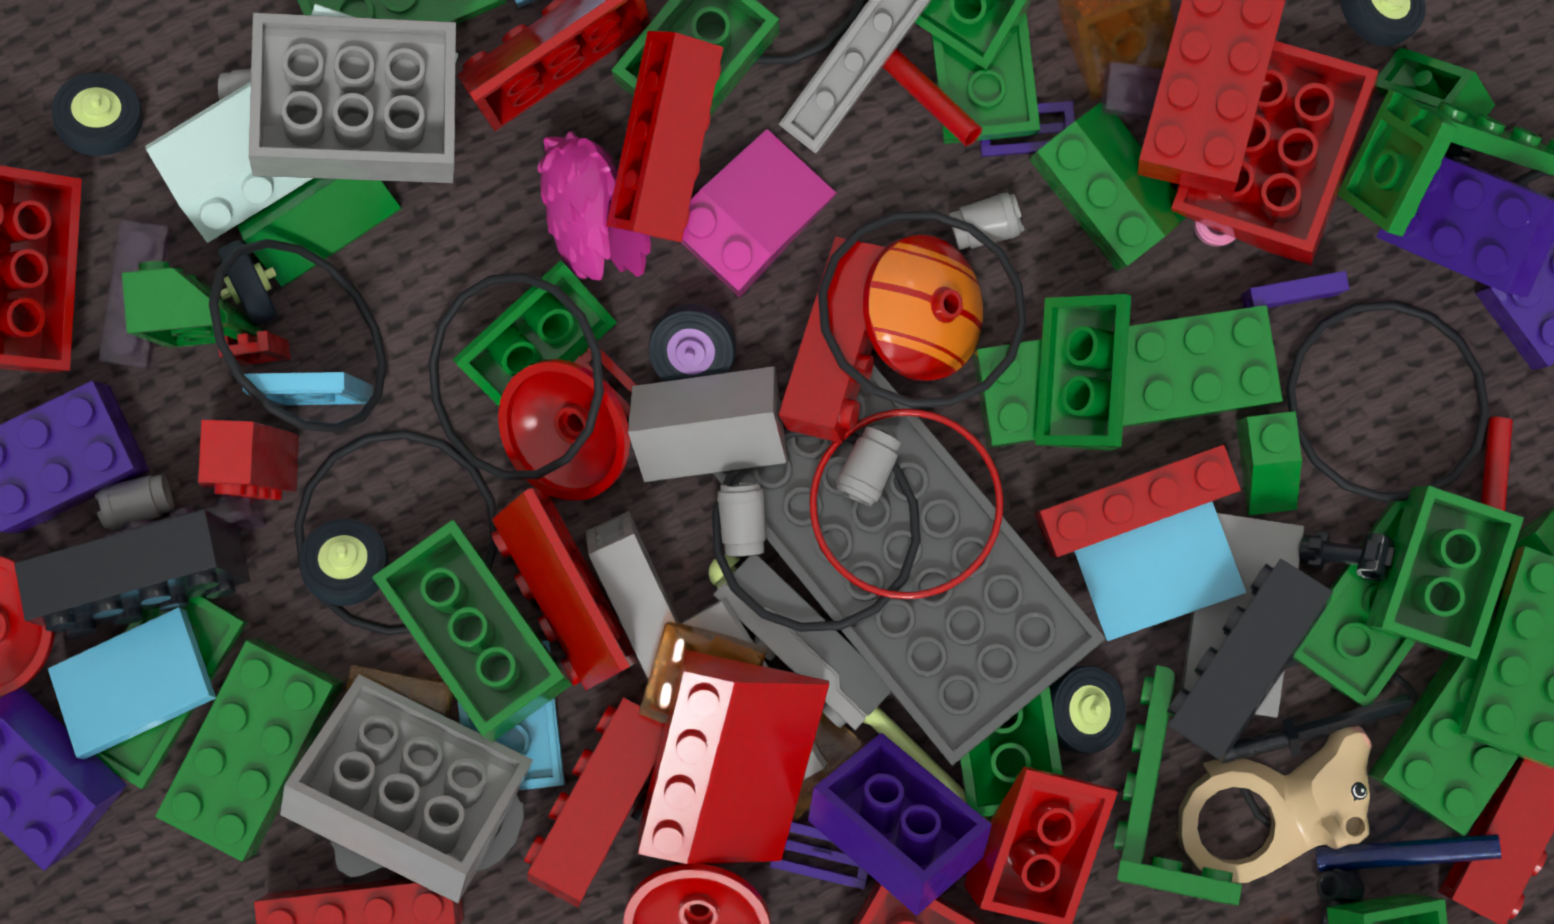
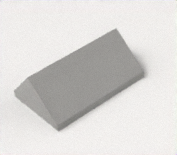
[628,366,788,482]

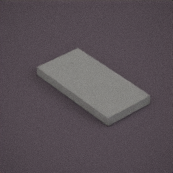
[1181,513,1304,718]

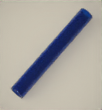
[1316,834,1502,872]

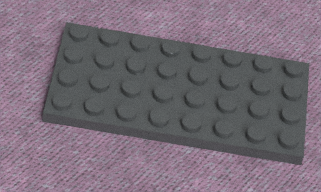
[713,365,1106,766]

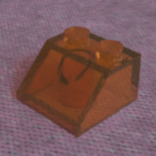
[1057,0,1174,100]

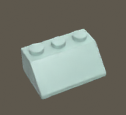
[145,81,313,243]

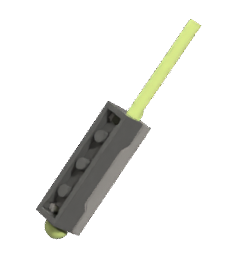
[709,554,993,822]

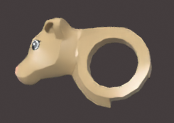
[1176,726,1372,883]

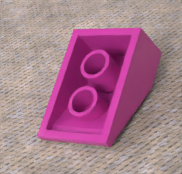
[680,129,837,298]

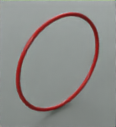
[809,409,1003,599]

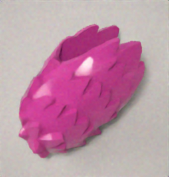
[537,131,651,280]

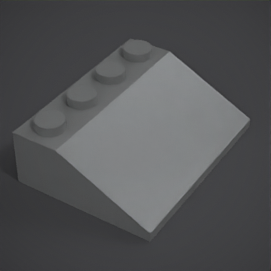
[249,13,456,183]
[280,674,533,903]

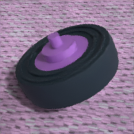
[649,304,736,382]

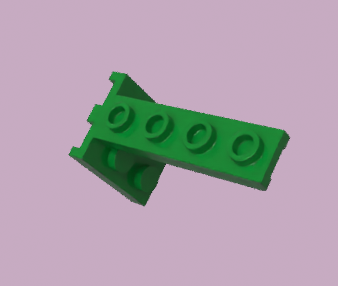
[1337,89,1554,237]
[1114,665,1242,906]

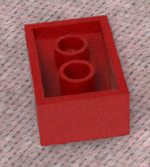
[964,766,1118,924]

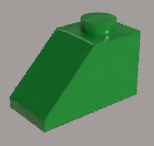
[1376,47,1495,121]
[1236,411,1302,516]

